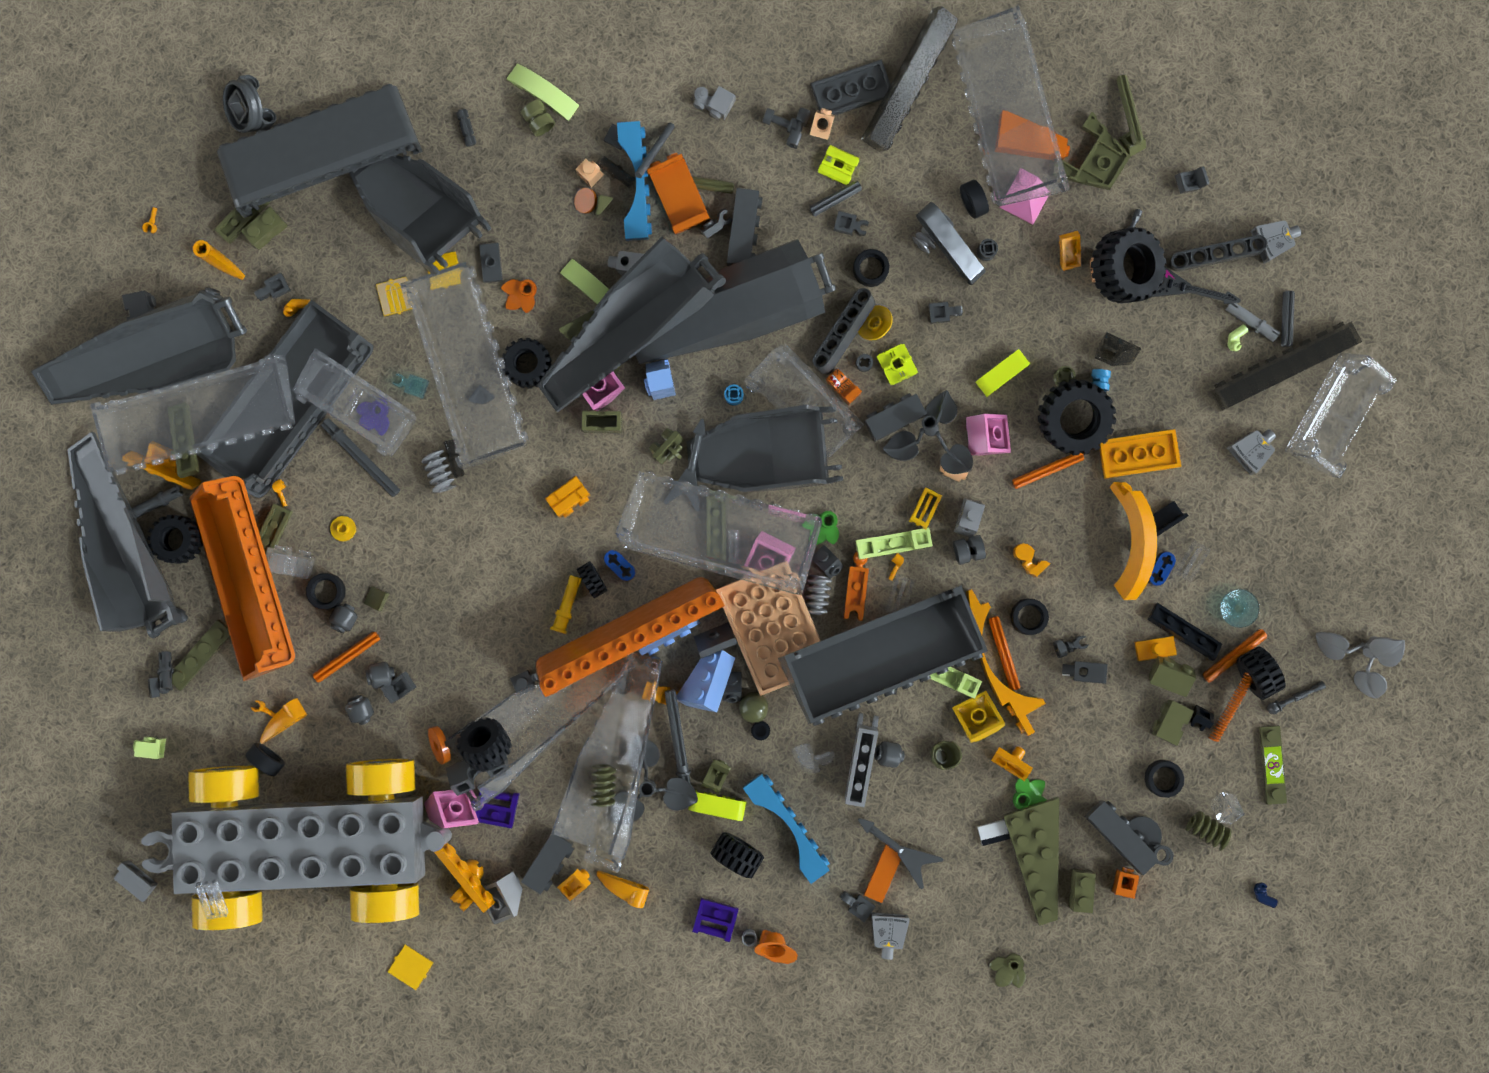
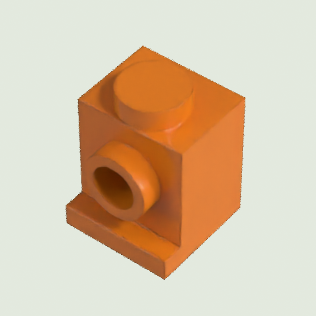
[1111,867,1139,899]

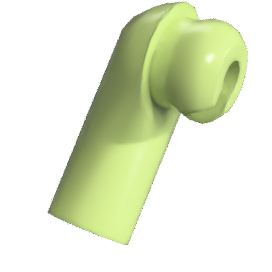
[1227,324,1248,351]

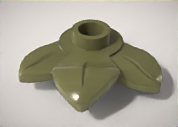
[989,953,1026,988]

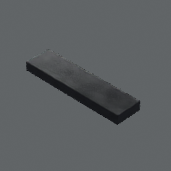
[1147,603,1223,661]

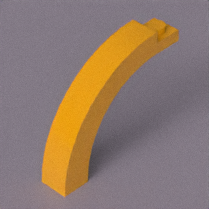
[1110,482,1157,600]

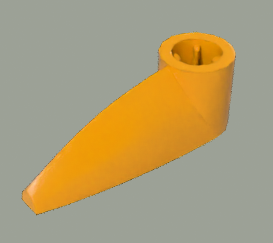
[193,240,245,280]
[260,698,308,744]
[596,870,649,908]

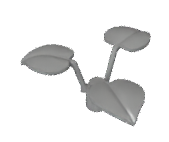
[1316,632,1405,699]

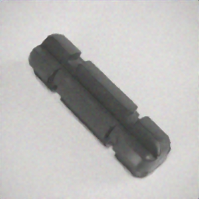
[456,109,476,147]

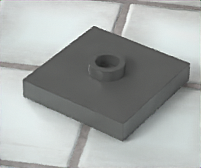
[693,622,737,658]

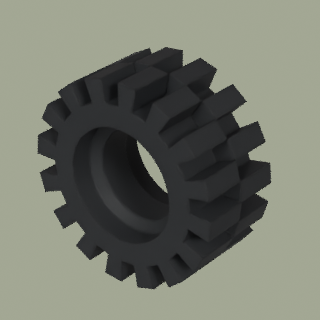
[577,561,608,599]

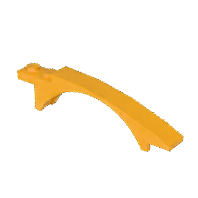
[966,589,1046,736]

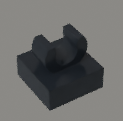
[1190,705,1214,731]

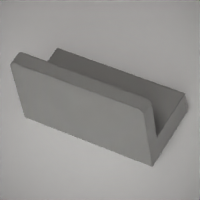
[114,860,158,902]

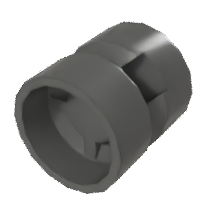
[953,535,986,565]

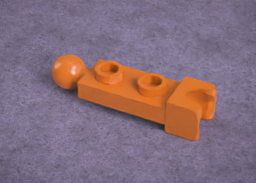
[843,552,869,621]

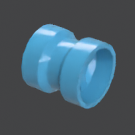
[1091,369,1111,391]
[724,384,743,406]

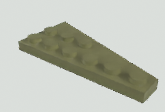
[1003,797,1059,926]

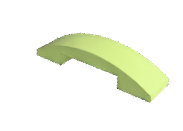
[507,64,579,121]
[560,259,609,305]
[855,528,933,559]
[930,667,982,699]

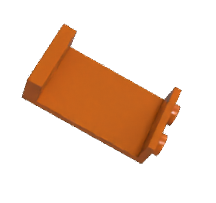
[647,153,710,235]

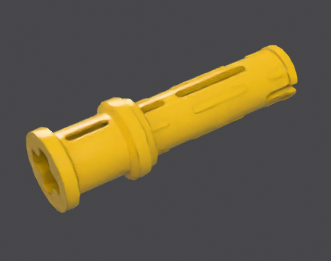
[550,575,582,634]

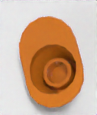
[754,930,798,964]

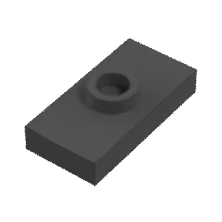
[479,243,503,283]

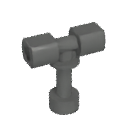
[762,108,811,149]

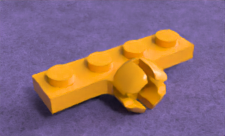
[434,843,496,913]

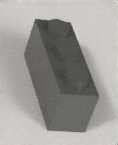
[864,393,927,442]
[521,830,574,895]

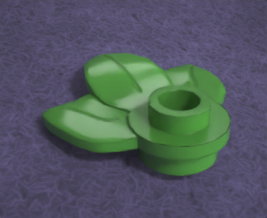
[802,511,839,545]
[1013,778,1047,809]

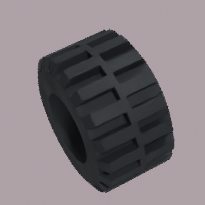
[502,338,552,389]
[147,515,203,564]
[1237,646,1286,700]
[457,718,512,772]
[710,832,764,879]

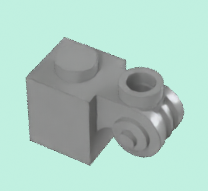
[693,86,736,120]

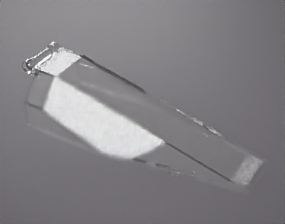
[551,653,663,873]
[446,656,636,811]

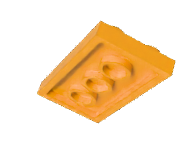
[1099,429,1182,479]

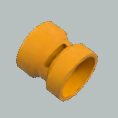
[450,886,474,912]

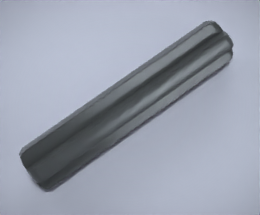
[810,181,862,216]
[1281,291,1295,347]

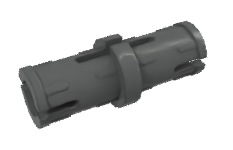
[157,651,174,692]

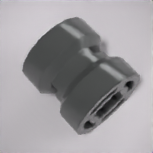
[977,239,998,261]

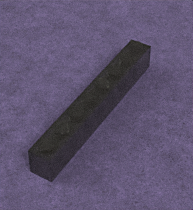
[861,6,958,152]
[1210,321,1362,411]

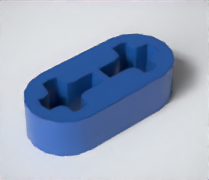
[604,550,636,581]
[1148,552,1176,586]

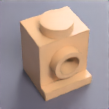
[575,159,604,188]

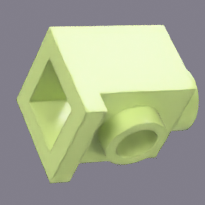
[133,737,166,759]

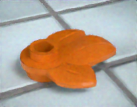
[501,279,537,313]

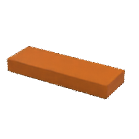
[864,844,901,903]

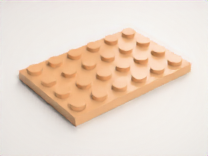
[716,561,821,696]

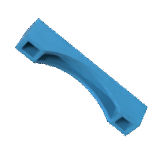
[617,121,652,241]
[743,773,830,884]

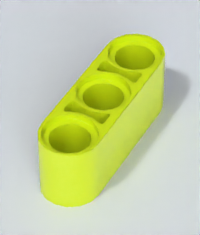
[975,349,1030,397]
[688,790,747,821]

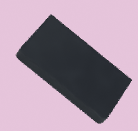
[1153,501,1189,536]

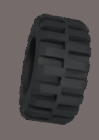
[1091,227,1166,304]
[1038,379,1116,455]

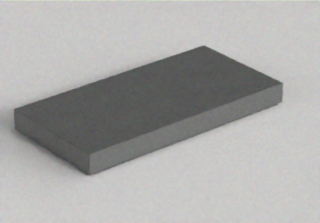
[810,59,894,120]

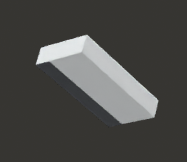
[977,819,1010,846]

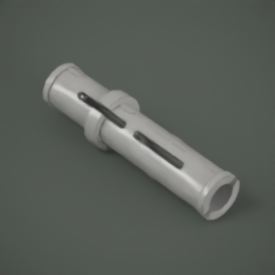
[1225,303,1280,342]

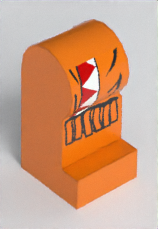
[826,368,862,405]

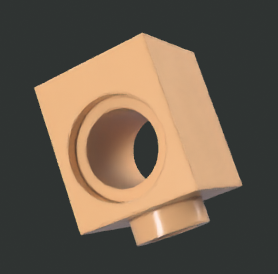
[810,108,835,140]

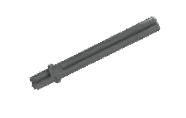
[320,418,400,497]
[665,689,691,784]

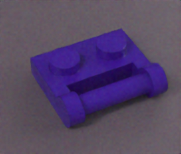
[476,786,520,829]
[692,898,739,942]

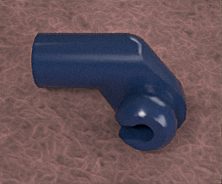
[1253,882,1278,908]

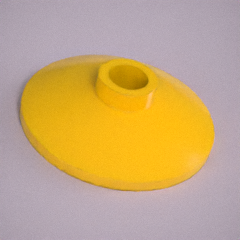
[858,305,893,341]

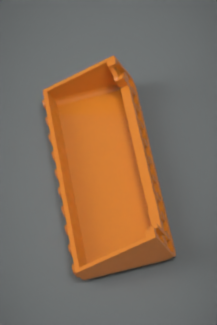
[189,476,295,681]
[536,577,725,697]

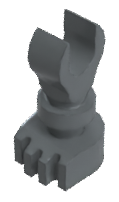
[1053,636,1089,658]

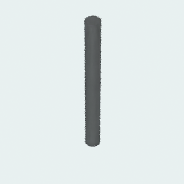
[635,123,675,178]

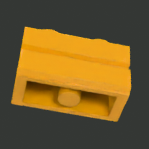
[545,476,591,518]

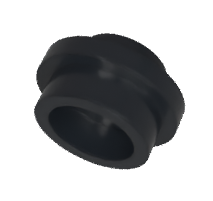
[751,721,770,741]

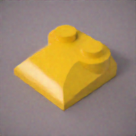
[952,691,1005,743]

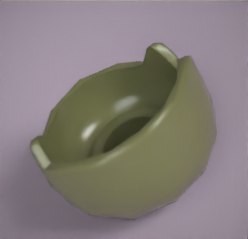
[739,692,768,723]
[930,741,962,770]

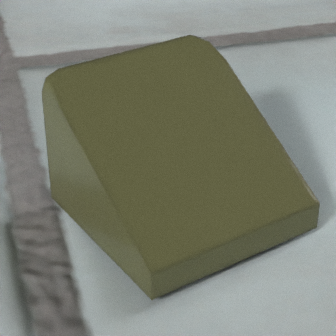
[1119,132,1146,156]
[594,195,613,216]
[364,586,389,611]

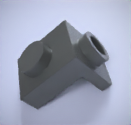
[1175,166,1209,194]
[810,545,843,579]
[381,672,417,704]
[722,672,742,703]

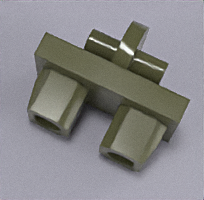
[649,428,685,465]

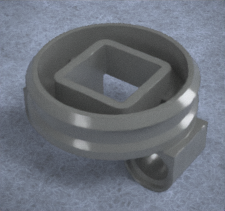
[223,75,276,133]

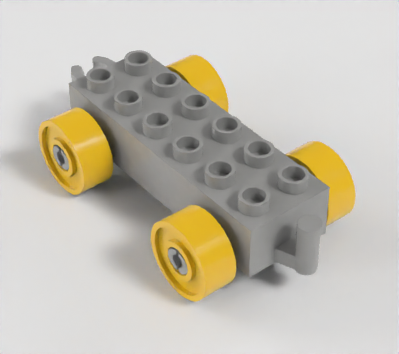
[141,758,452,930]

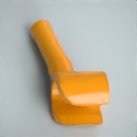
[142,207,157,234]
[272,479,287,507]
[888,553,904,581]
[251,700,276,717]

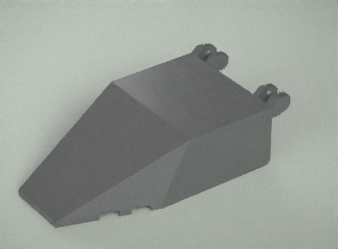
[349,155,491,275]
[686,405,843,492]

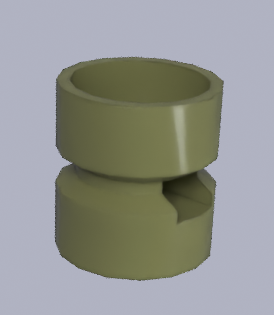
[520,100,555,137]

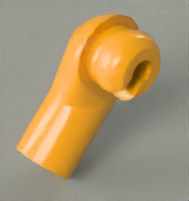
[283,299,310,317]

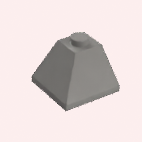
[483,871,522,925]

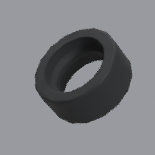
[960,179,989,219]
[853,249,890,287]
[306,573,345,609]
[1010,599,1049,635]
[245,743,285,777]
[1144,760,1184,798]

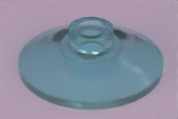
[1220,589,1259,628]

